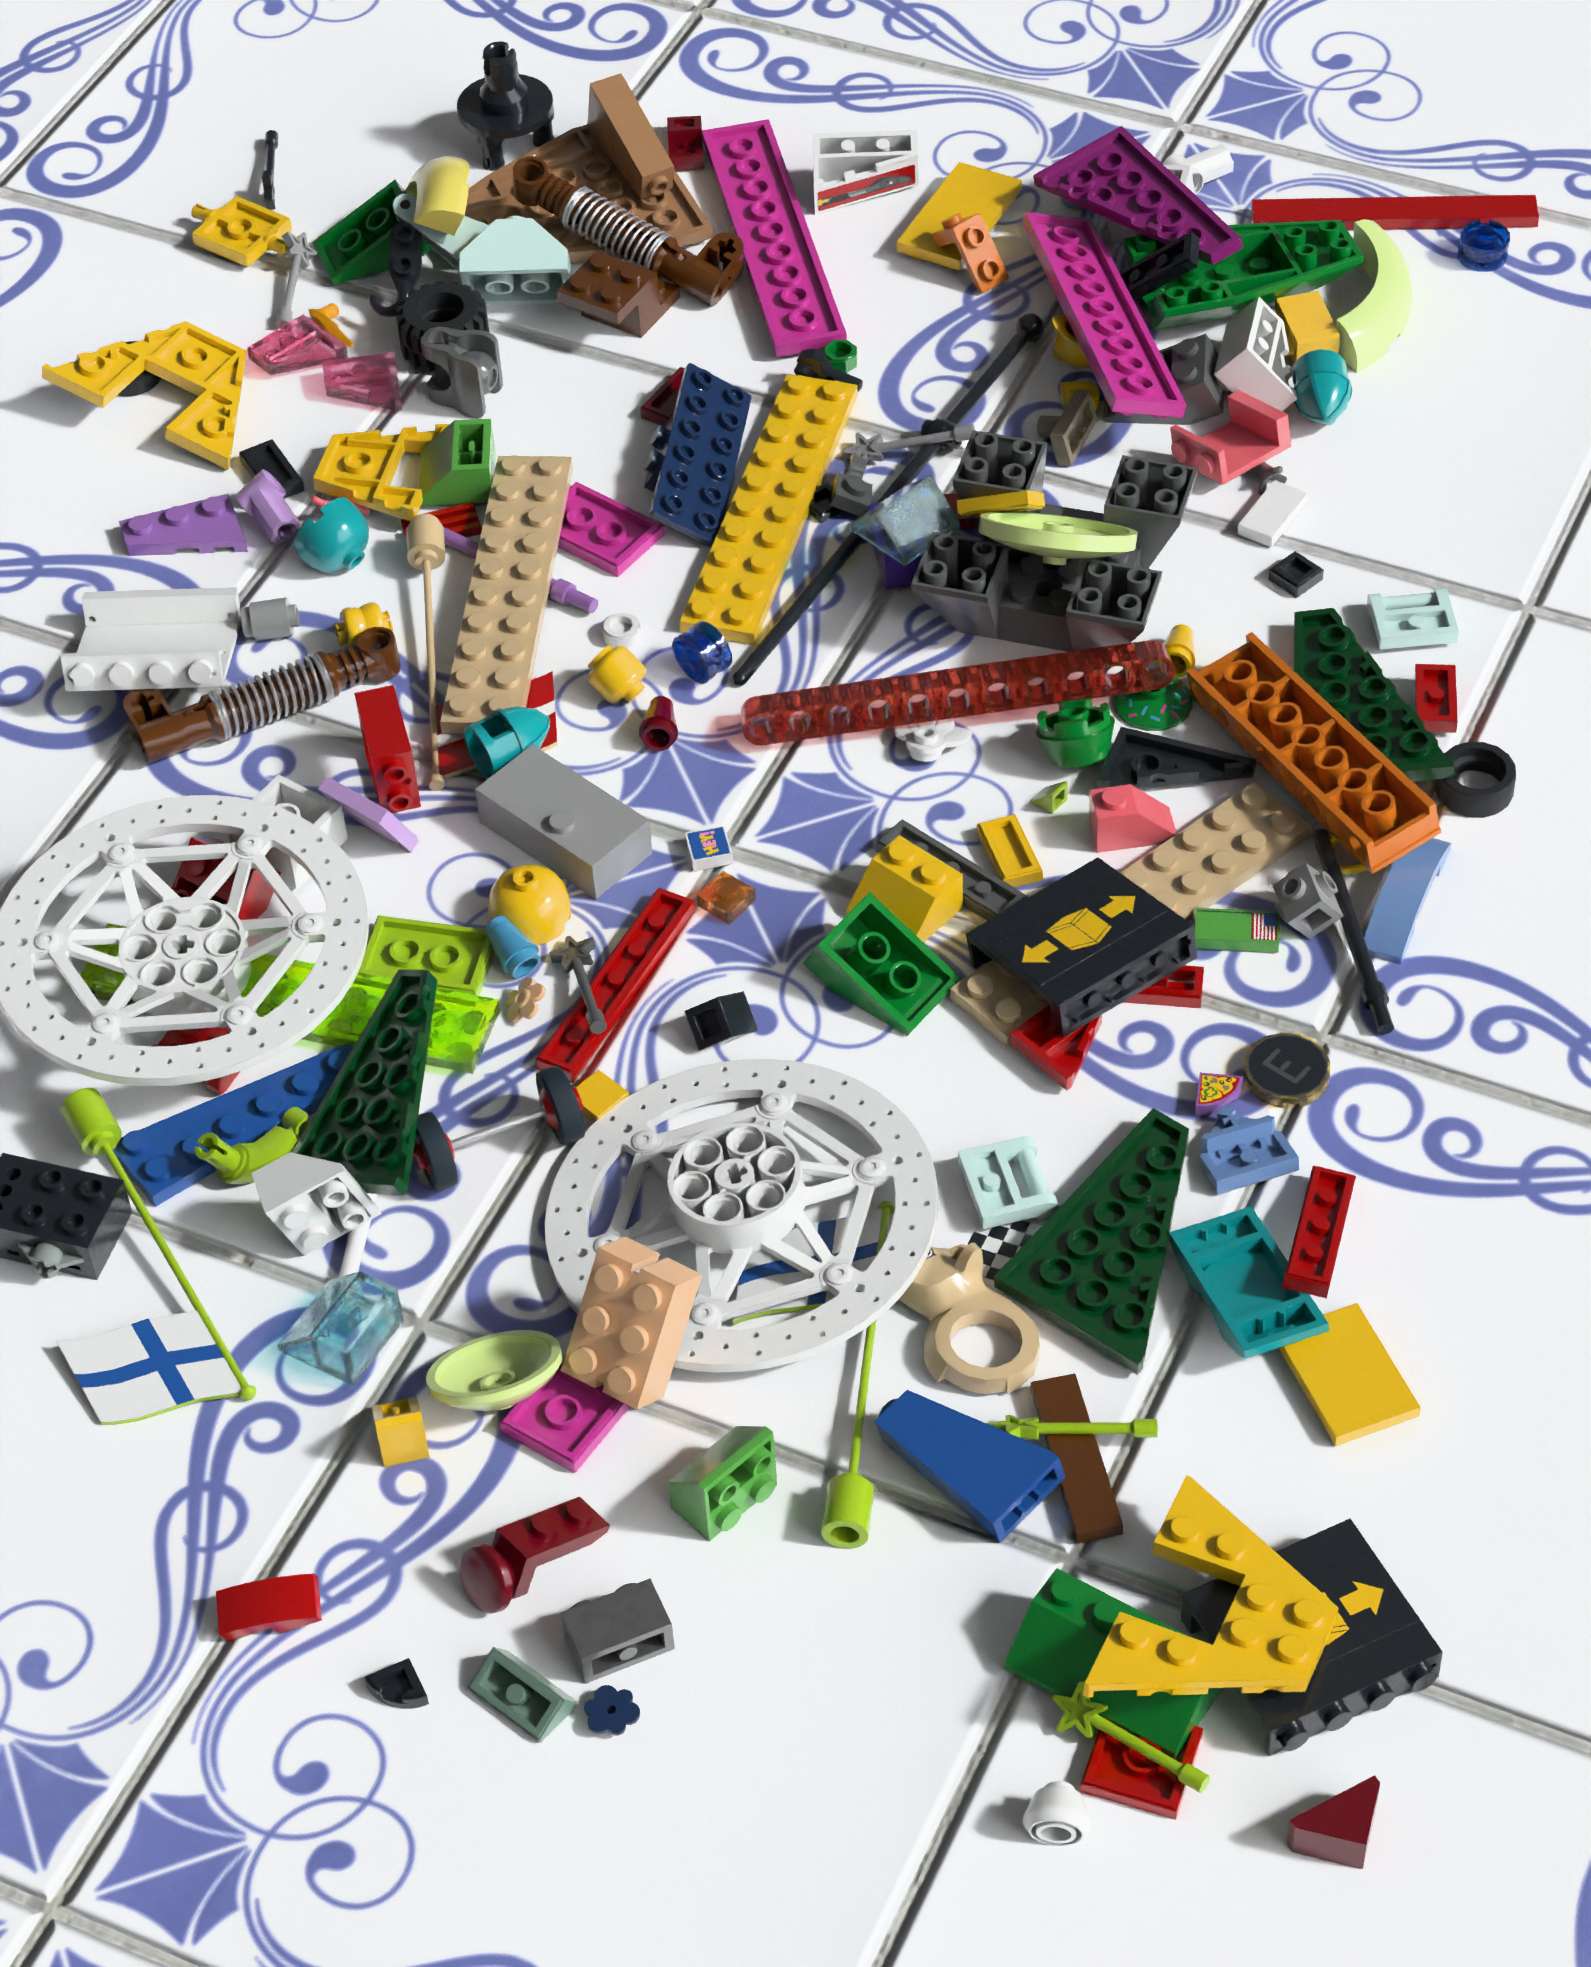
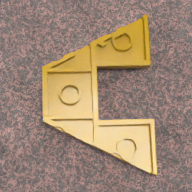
[42,321,247,470]
[1083,1475,1339,1697]

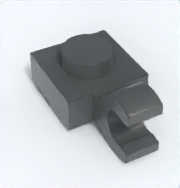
[830,454,873,517]

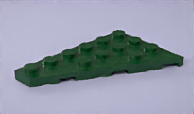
[1294,608,1455,782]
[292,969,438,1196]
[994,1108,1189,1375]

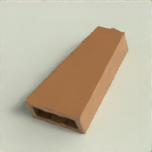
[587,73,674,199]

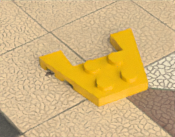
[313,424,449,521]

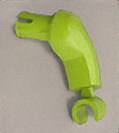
[194,1107,309,1185]

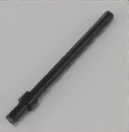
[1312,828,1394,1035]

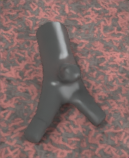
[1251,462,1287,495]

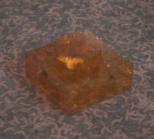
[697,871,756,925]

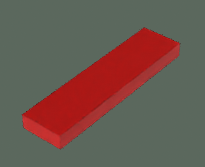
[1282,1165,1356,1299]

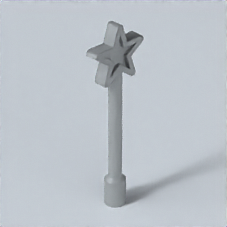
[276,231,318,331]
[843,424,976,463]

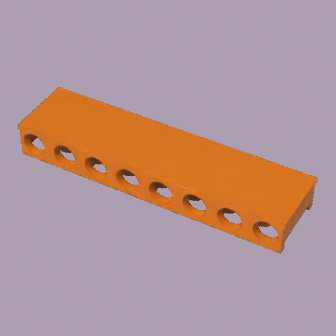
[1186,632,1442,874]

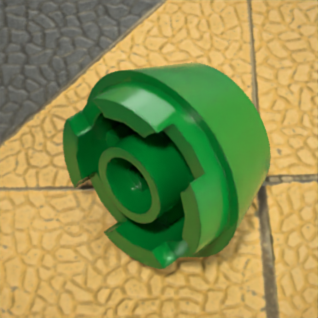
[1035,699,1115,769]

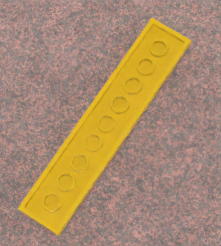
[679,374,858,645]

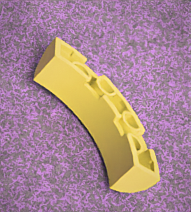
[405,156,469,236]

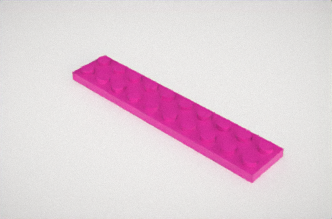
[702,119,847,357]
[1022,212,1187,419]

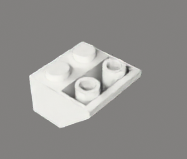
[251,1152,381,1256]

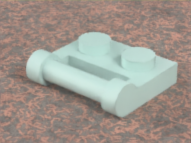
[1367,587,1459,650]
[958,1136,1059,1229]

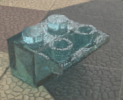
[277,1271,404,1386]

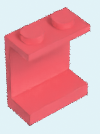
[1170,390,1291,485]

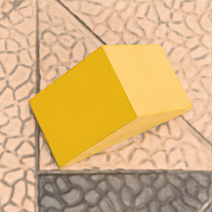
[372,1396,430,1467]

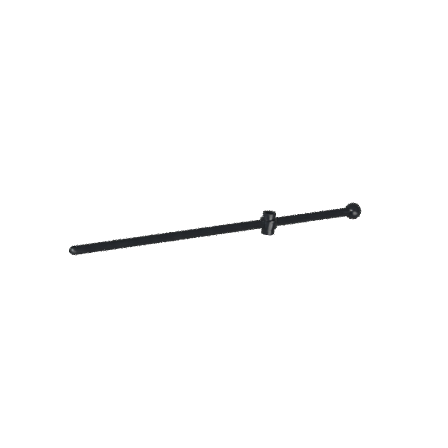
[732,313,1044,686]

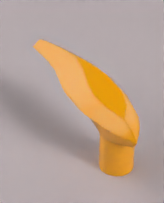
[308,303,354,348]

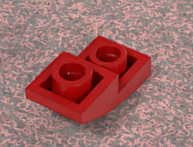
[216,1573,322,1641]

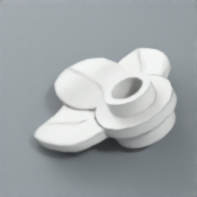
[894,709,972,762]

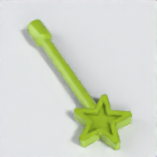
[989,1415,1158,1439]
[1052,1682,1210,1793]

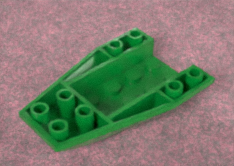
[1123,220,1364,331]

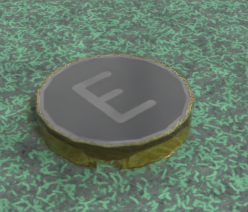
[1244,1032,1330,1108]

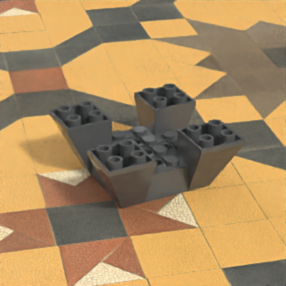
[911,430,1198,660]

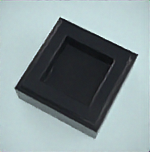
[809,482,844,523]
[1268,551,1324,598]

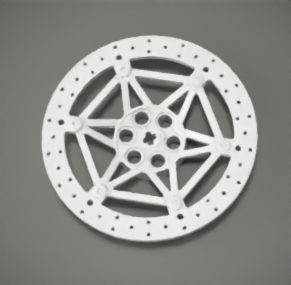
[0,795,369,1086]
[545,1059,939,1373]

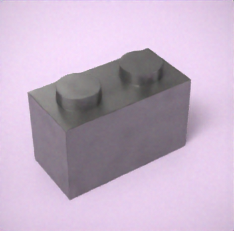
[561,1578,675,1684]

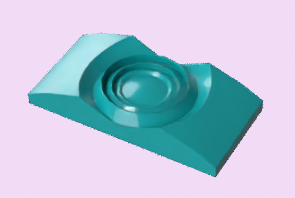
[1169,1206,1329,1359]

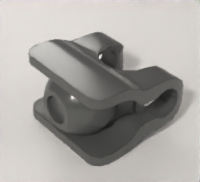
[420,326,503,419]

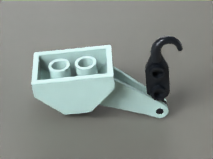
[369,193,573,317]

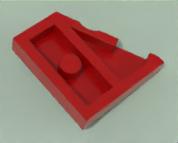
[1010,1005,1102,1091]

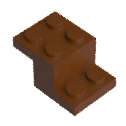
[557,251,680,338]

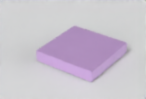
[318,777,419,852]

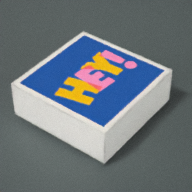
[684,825,733,871]

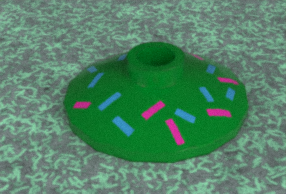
[1114,672,1193,731]

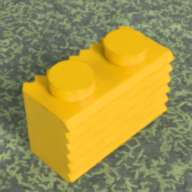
[1274,291,1340,363]

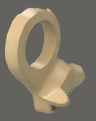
[899,1243,1040,1394]

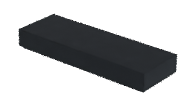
[1119,232,1200,302]

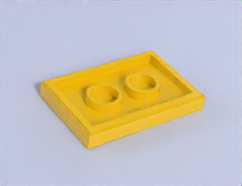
[1278,1303,1421,1446]

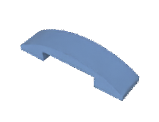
[1364,838,1452,964]

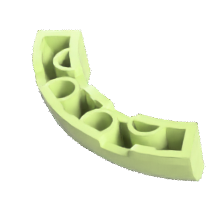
[1336,219,1412,373]

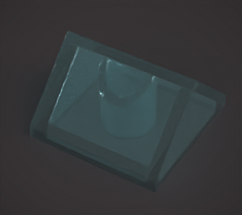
[850,475,960,566]

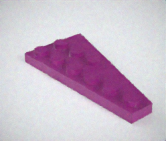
[1033,126,1243,265]

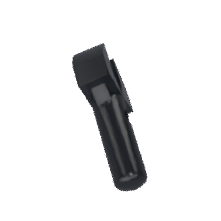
[794,349,863,392]

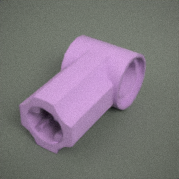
[235,469,301,545]

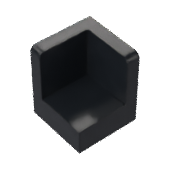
[684,991,757,1051]

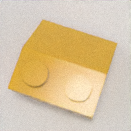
[846,835,963,942]

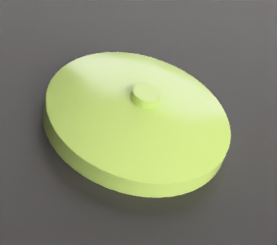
[978,512,1138,565]

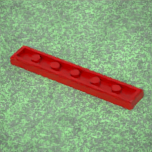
[535,887,695,1083]

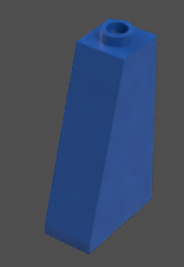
[874,1390,1066,1543]

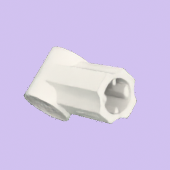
[1162,144,1234,195]

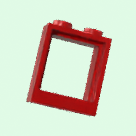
[354,685,421,813]

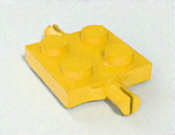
[191,196,292,267]

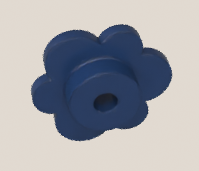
[584,1685,640,1736]

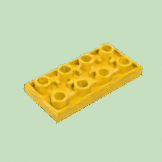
[896,162,1022,270]

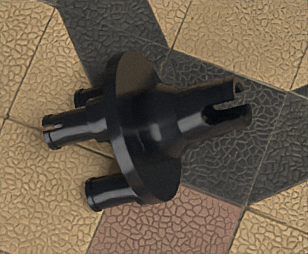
[457,41,555,171]

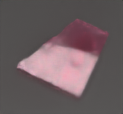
[247,314,348,375]
[322,352,402,411]

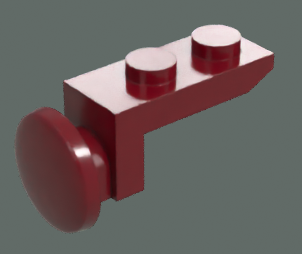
[459,1496,610,1614]

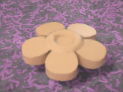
[506,977,545,1023]

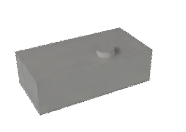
[475,744,653,899]

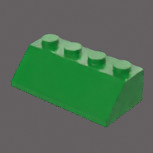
[1004,1568,1223,1759]

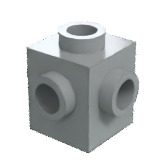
[1272,863,1344,939]

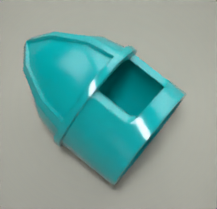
[1292,349,1353,425]
[463,706,550,779]

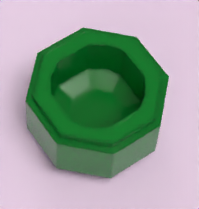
[823,340,858,373]

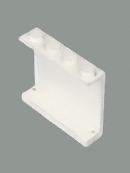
[60,587,242,692]

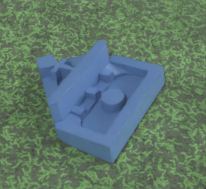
[1200,1105,1299,1195]

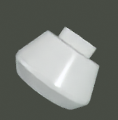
[1022,1781,1092,1846]

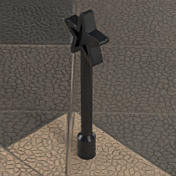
[262,130,279,210]

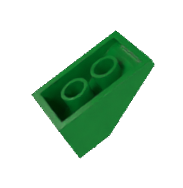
[312,179,431,285]
[803,892,962,1036]

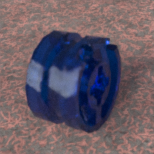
[1457,219,1510,272]
[672,621,732,684]

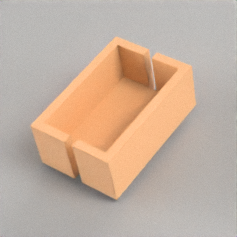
[561,1237,702,1410]

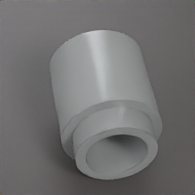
[241,597,300,641]

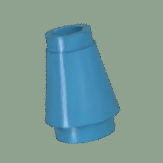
[485,916,541,978]

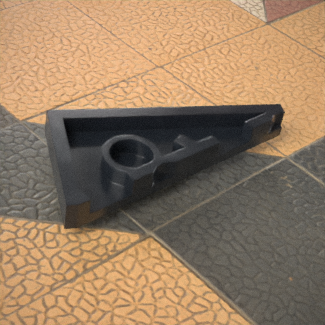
[1096,726,1257,789]

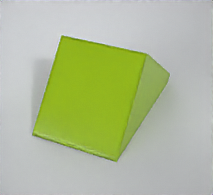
[1030,781,1068,814]

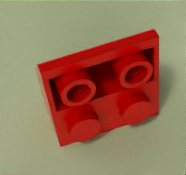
[171,837,281,920]

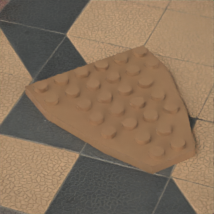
[465,124,713,263]

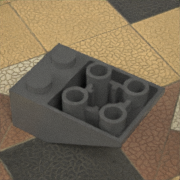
[1103,333,1224,425]

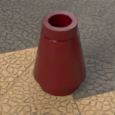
[639,696,678,751]

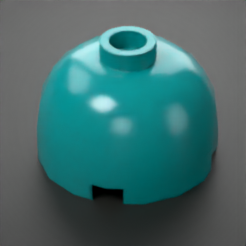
[293,497,369,573]

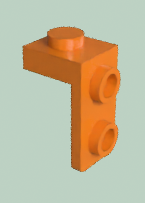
[931,213,1009,293]

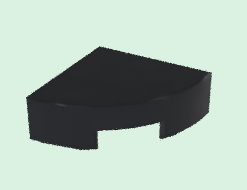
[364,1658,429,1709]

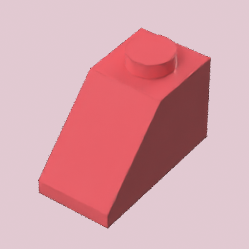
[1089,784,1177,853]

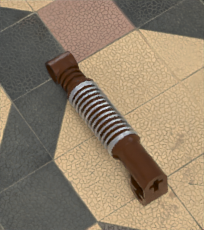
[513,156,744,306]
[123,627,401,764]

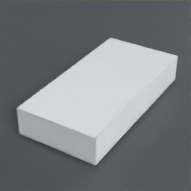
[1237,480,1308,547]

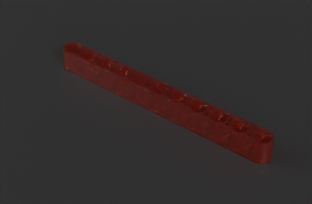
[740,640,1175,745]

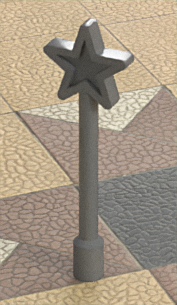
[549,936,607,1034]

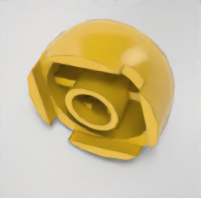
[488,864,572,945]

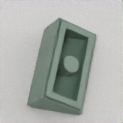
[467,1647,578,1742]

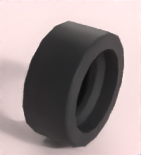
[1436,742,1516,818]

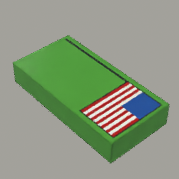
[1195,908,1280,953]

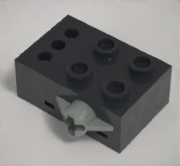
[0,1153,132,1280]

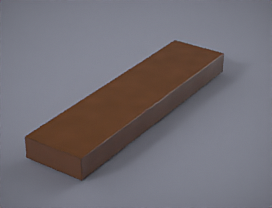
[1030,1373,1124,1544]

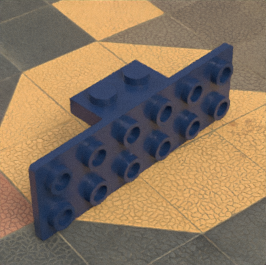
[643,363,752,547]

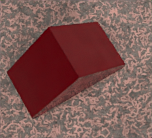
[1287,1775,1380,1869]

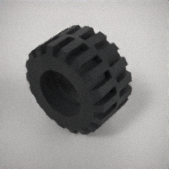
[396,281,489,372]

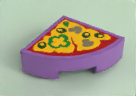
[1195,1072,1243,1116]

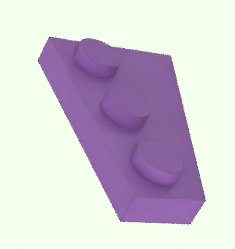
[119,493,248,556]

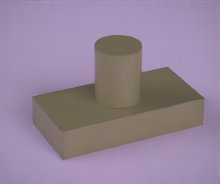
[1037,390,1098,466]

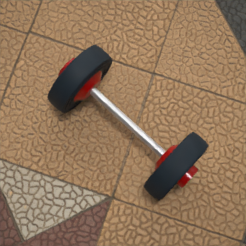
[413,1066,585,1191]

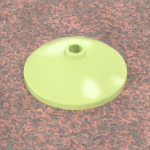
[426,1330,563,1411]

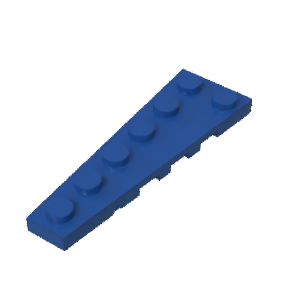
[113,1042,353,1207]

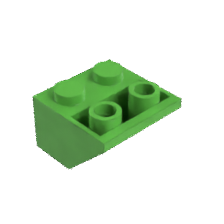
[419,419,496,506]
[668,1426,777,1542]

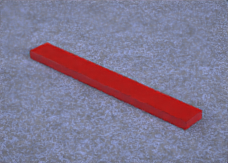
[1251,195,1539,230]

